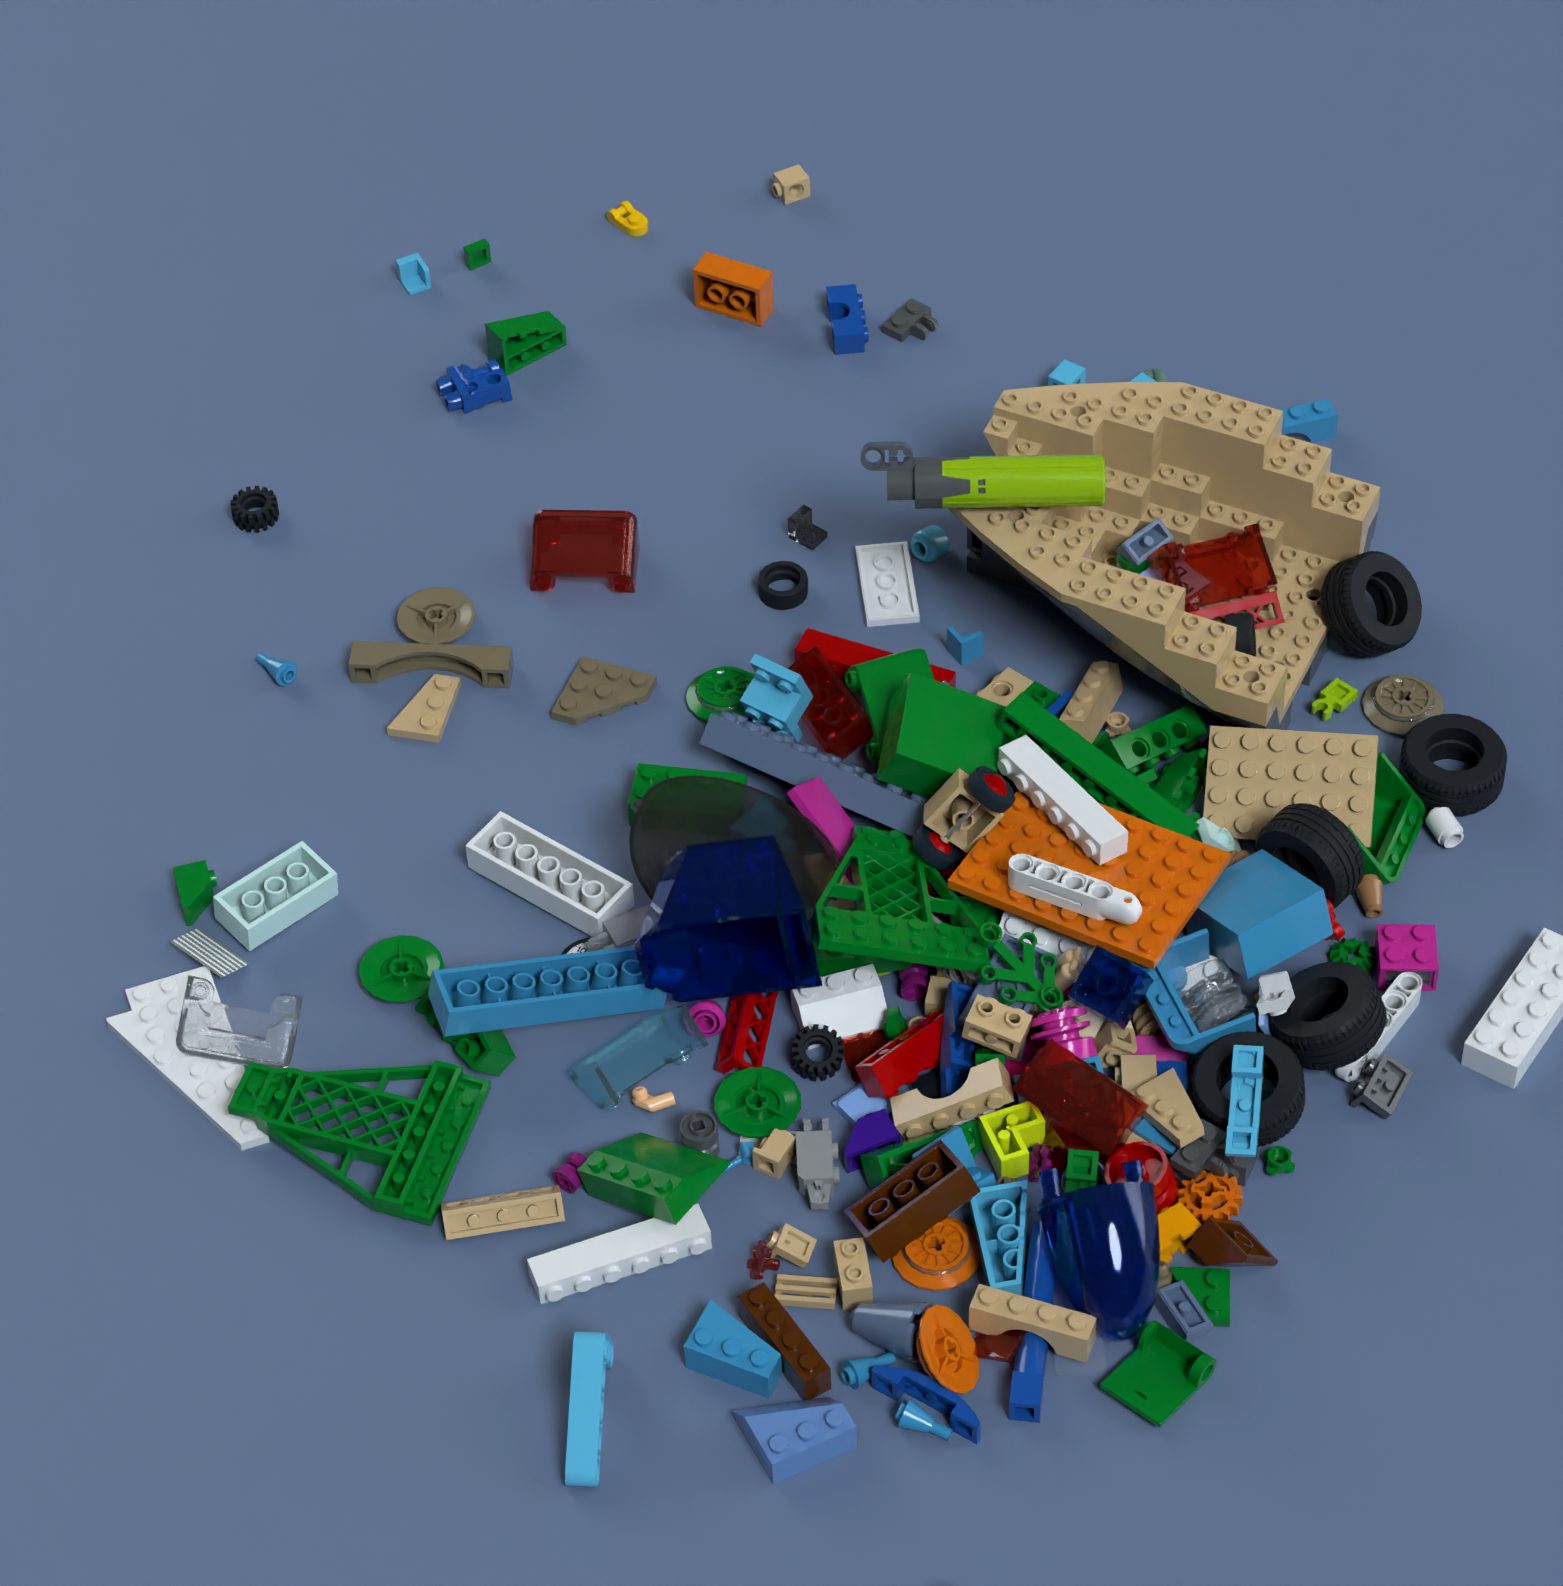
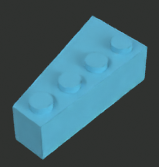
[969,1180,1029,1296]

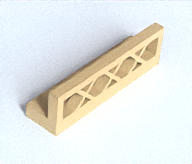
[441,1184,565,1240]

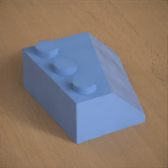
[731,1397,857,1485]

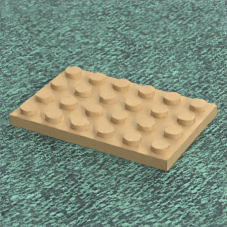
[1203,726,1379,848]

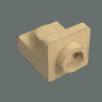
[765,1223,817,1268]

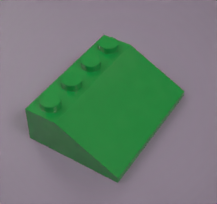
[577,1132,730,1225]

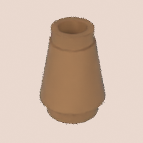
[1355,874,1383,918]

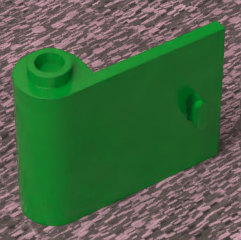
[1100,1320,1217,1428]

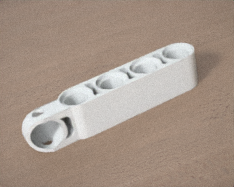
[1008,853,1142,925]
[1335,971,1422,1082]

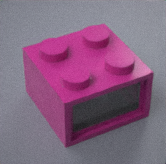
[1375,924,1439,991]

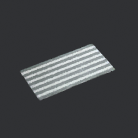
[170,928,250,978]

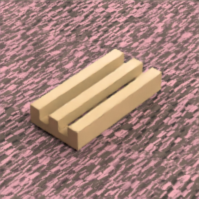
[774,1274,838,1310]

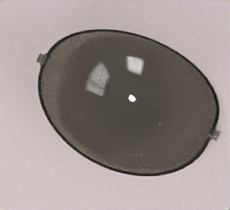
[629,776,839,947]

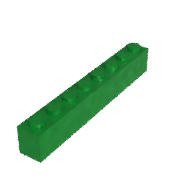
[996,692,1200,839]

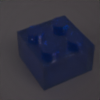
[1067,945,1153,1031]

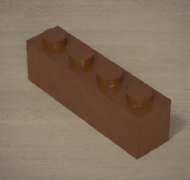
[738,1282,831,1400]

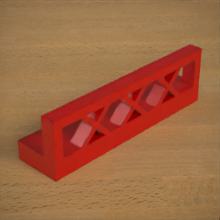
[1190,591,1285,630]
[715,968,779,1074]

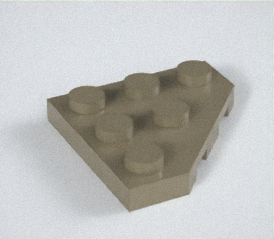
[551,656,657,726]

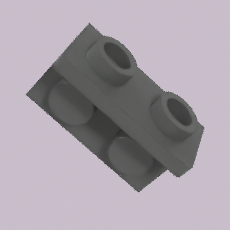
[1350,1052,1414,1119]

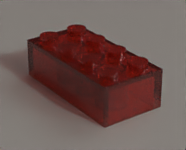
[787,646,874,761]

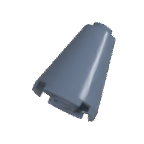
[850,1302,934,1364]

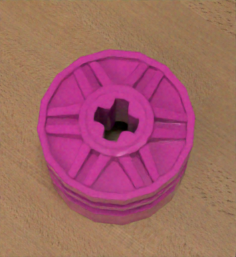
[1030,1006,1098,1070]

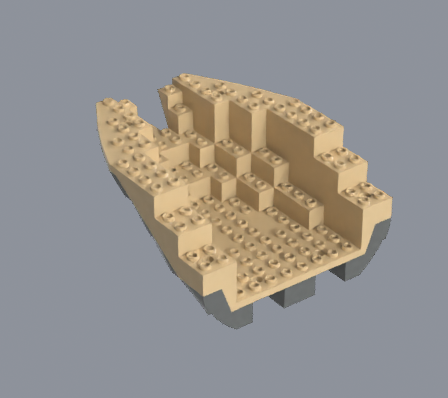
[948,382,1381,730]

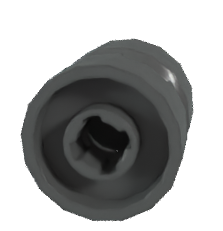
[679,1110,719,1157]

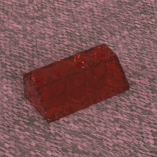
[1012,1039,1149,1156]

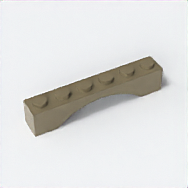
[348,641,514,688]

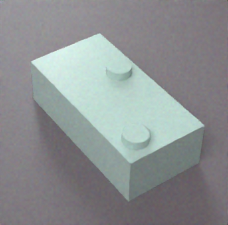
[213,841,338,951]

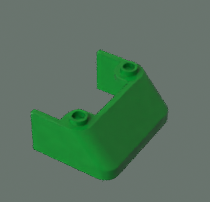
[1348,752,1426,885]

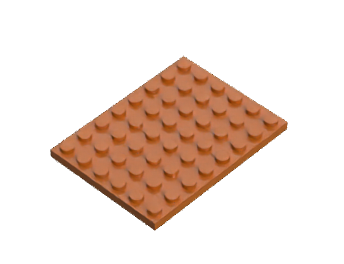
[948,790,1231,970]

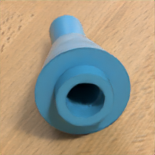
[256,653,297,686]
[840,1352,896,1390]
[895,1399,953,1441]

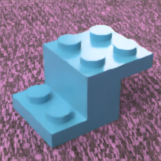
[740,654,813,742]

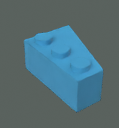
[684,1299,782,1399]

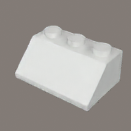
[790,964,887,1050]

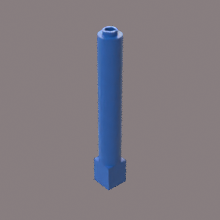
[1009,1219,1061,1423]

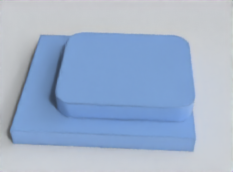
[832,1083,895,1127]

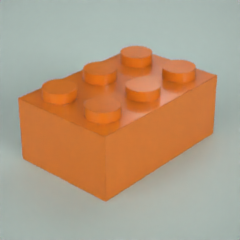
[693,252,774,327]

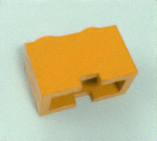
[1131,1202,1202,1272]

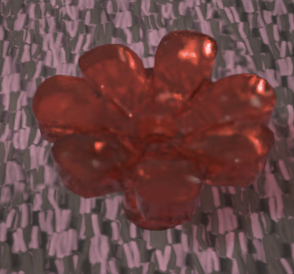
[747,1240,780,1280]

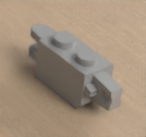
[586,905,686,951]
[796,1118,840,1210]

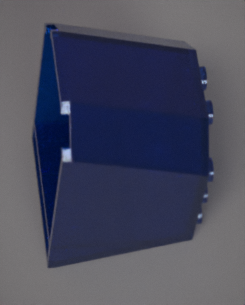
[635,835,822,1003]

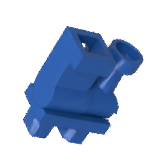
[436,358,512,414]

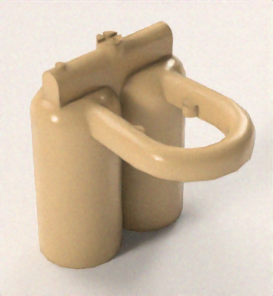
[1045,947,1106,1000]

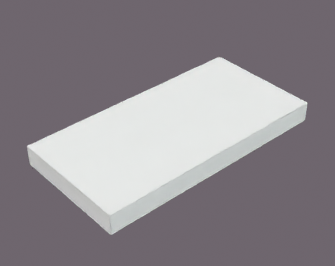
[855,541,920,627]

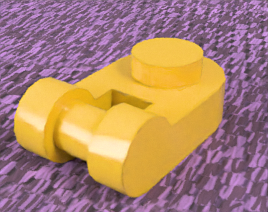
[606,200,649,237]

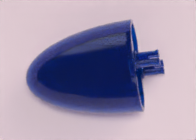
[1037,1160,1160,1342]

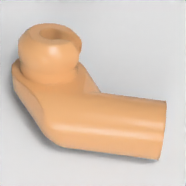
[632,1086,676,1112]

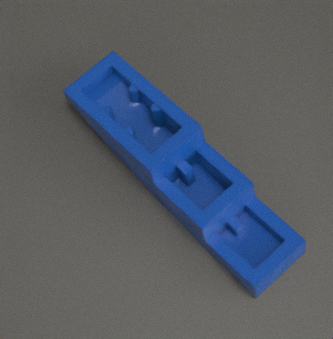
[940,981,976,1098]

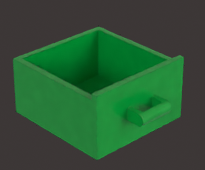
[876,672,1006,798]

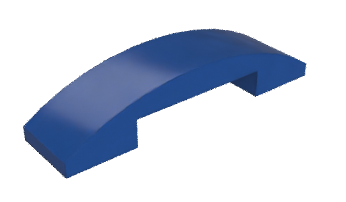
[871,1366,981,1444]

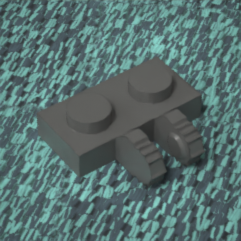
[882,298,939,342]
[1170,1119,1239,1180]

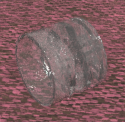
[1174,959,1249,1033]

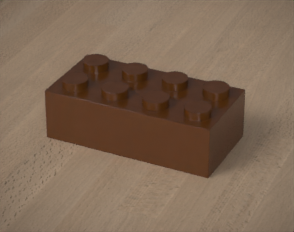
[844,1140,981,1263]

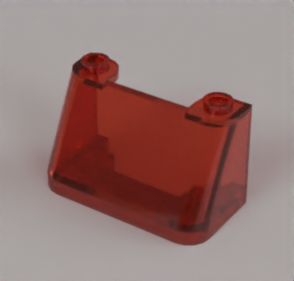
[530,510,640,593]
[1147,523,1278,613]

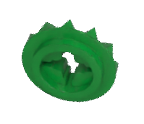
[1330,937,1376,973]

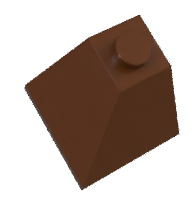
[1188,1217,1279,1267]

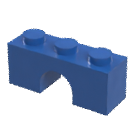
[826,284,869,355]

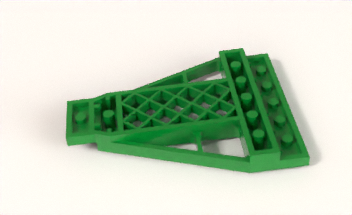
[810,826,991,974]
[228,1060,491,1226]

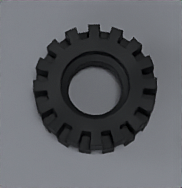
[231,486,279,533]
[790,1024,844,1082]

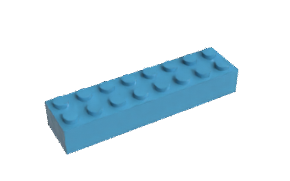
[428,944,669,1037]

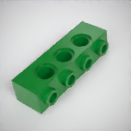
[1100,704,1207,775]

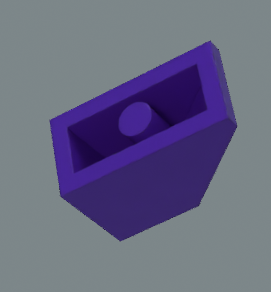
[844,1109,900,1174]

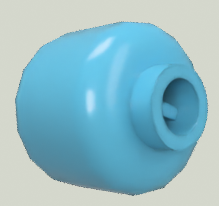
[911,525,950,563]

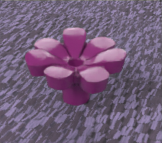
[1029,1143,1058,1182]

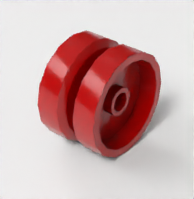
[1104,1141,1179,1220]

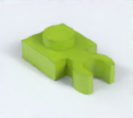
[1311,678,1358,721]

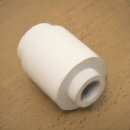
[1425,807,1464,848]

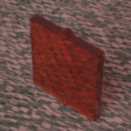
[842,1029,889,1082]
[973,1329,1027,1363]

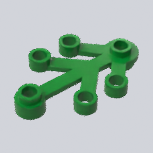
[977,921,1064,1012]

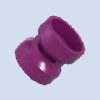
[899,963,929,1001]
[552,1152,587,1194]

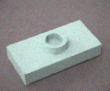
[1196,817,1241,853]

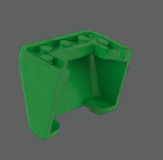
[845,648,934,769]

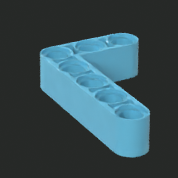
[565,1331,614,1487]

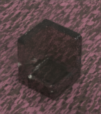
[788,505,828,551]

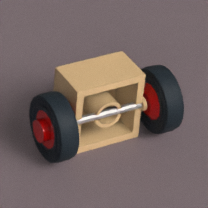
[912,766,1015,871]

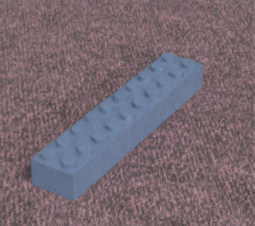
[699,711,930,837]

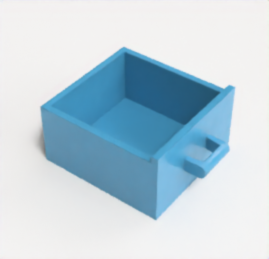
[1186,849,1333,980]

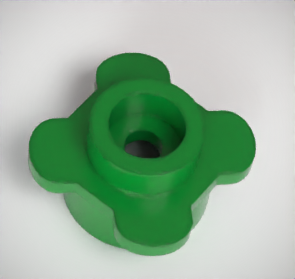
[1262,1146,1295,1175]

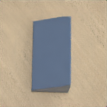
[1115,517,1174,566]
[1154,1280,1214,1344]

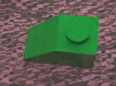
[173,860,217,926]

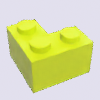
[979,1099,1046,1179]

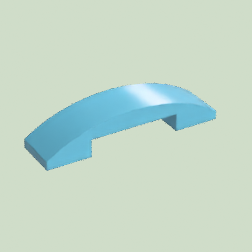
[1225,1045,1264,1158]

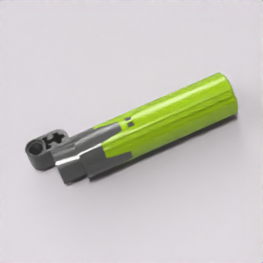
[860,441,1106,509]

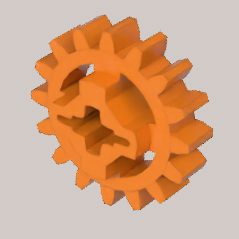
[1178,1169,1243,1224]

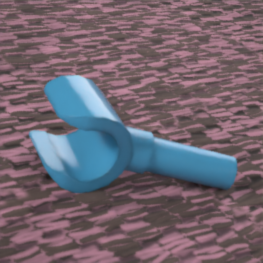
[722,1141,754,1174]

